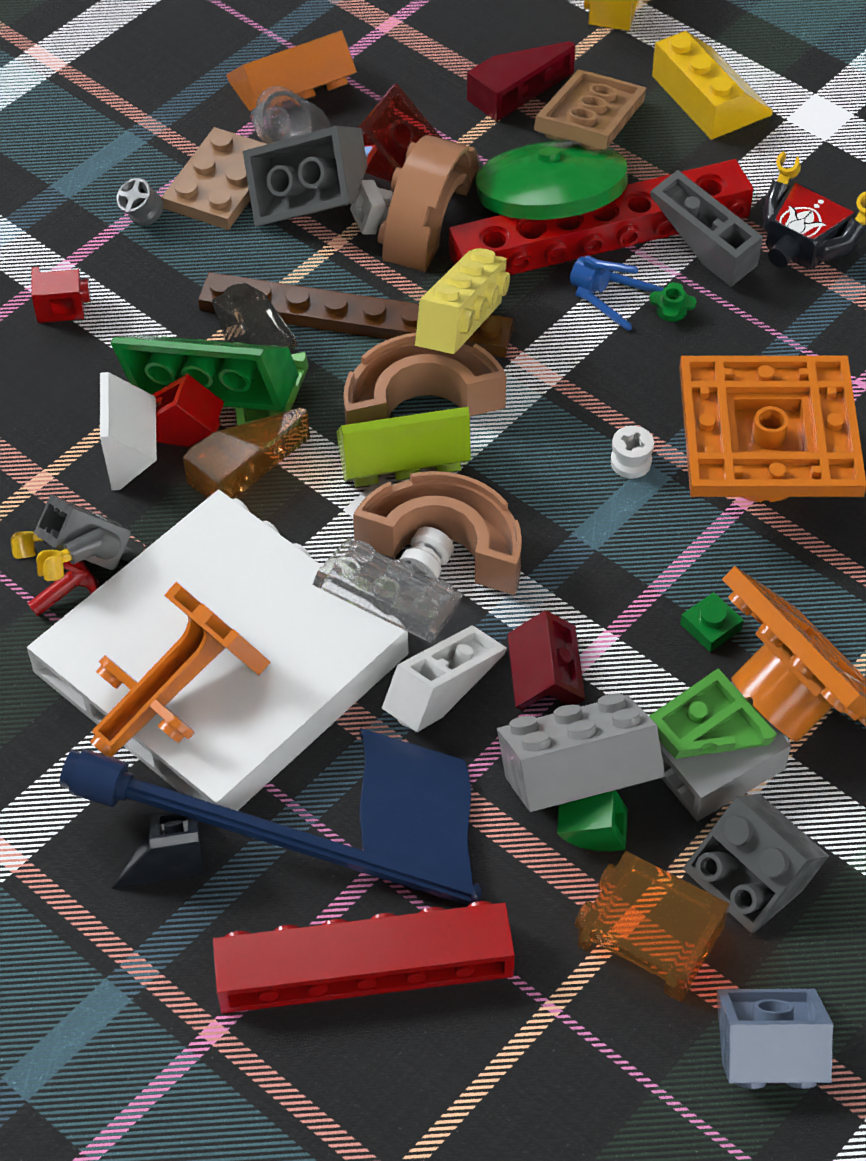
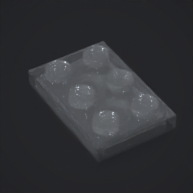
[312,538,464,644]

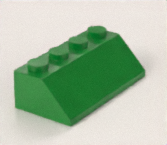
[111,335,299,412]

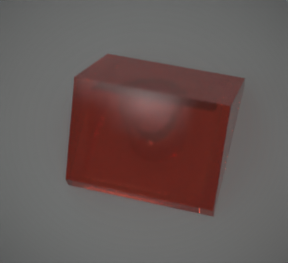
[358,83,442,182]

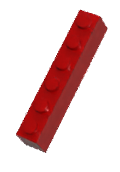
[213,901,515,1014]

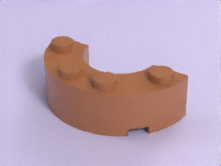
[378,135,480,272]
[344,333,506,425]
[353,471,522,595]

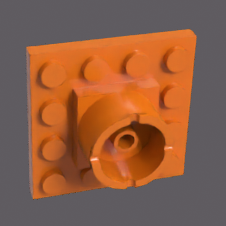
[680,356,866,502]
[722,566,866,742]

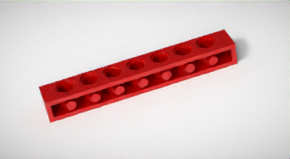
[449,159,754,275]

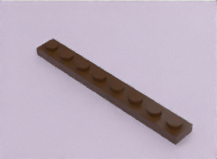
[198,272,514,358]

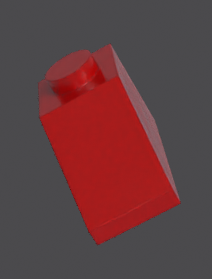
[152,374,224,447]

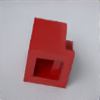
[31,267,91,323]

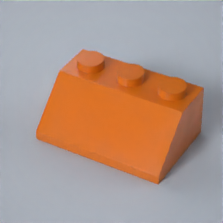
[226,30,357,114]

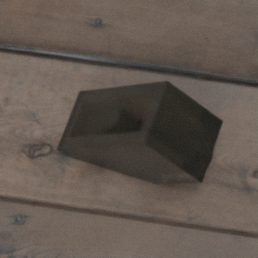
[212,282,298,350]

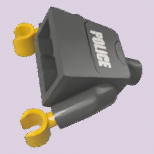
[10,494,144,581]

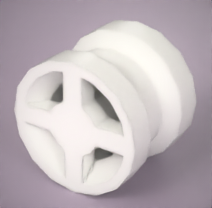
[610,426,654,479]

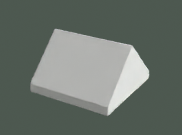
[100,372,157,490]

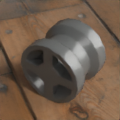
[116,178,164,226]

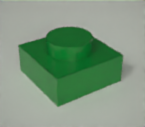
[680,592,744,652]

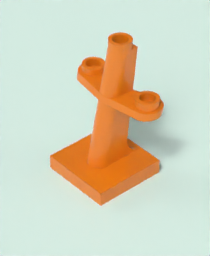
[89,582,270,757]

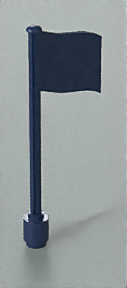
[59,728,482,906]

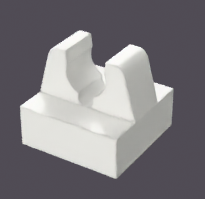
[350,180,393,234]

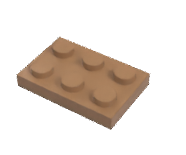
[161,127,267,230]

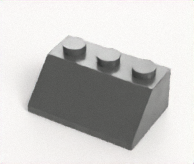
[243,126,368,226]

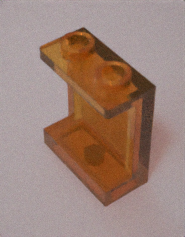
[575,851,730,1002]

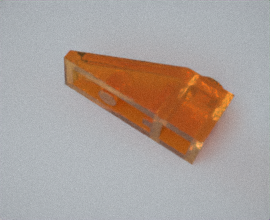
[183,407,310,499]

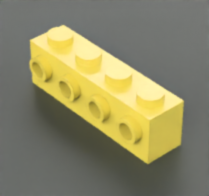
[415,248,510,354]

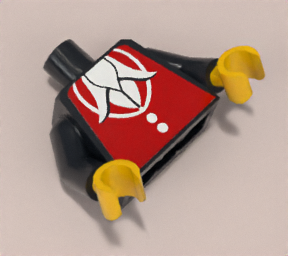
[762,151,866,269]

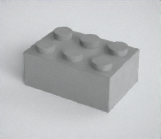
[497,694,665,812]

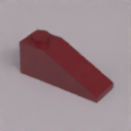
[467,41,576,122]

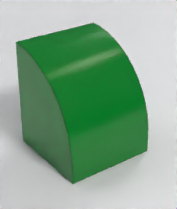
[557,790,628,851]

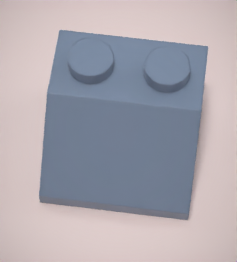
[717,989,833,1089]

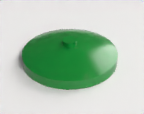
[476,141,628,220]

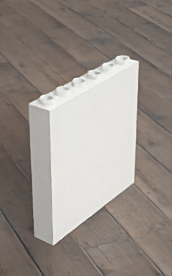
[27,489,408,811]

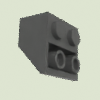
[683,794,829,933]

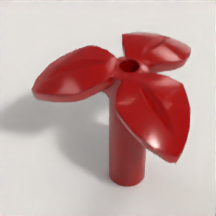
[27,561,100,617]

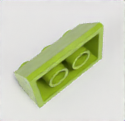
[336,406,471,487]

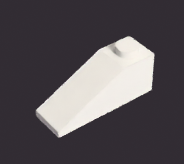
[382,625,507,732]

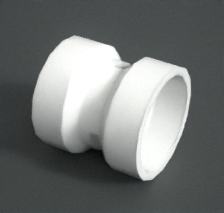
[397,526,454,587]

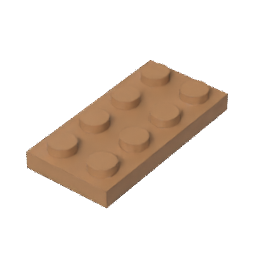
[534,69,647,150]

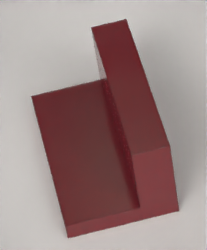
[507,610,585,710]

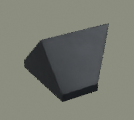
[112,812,205,888]

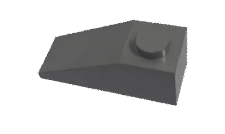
[650,170,763,287]

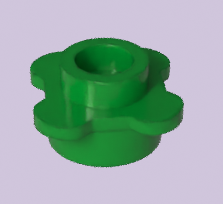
[649,282,696,322]

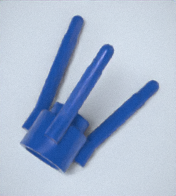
[570,255,664,331]

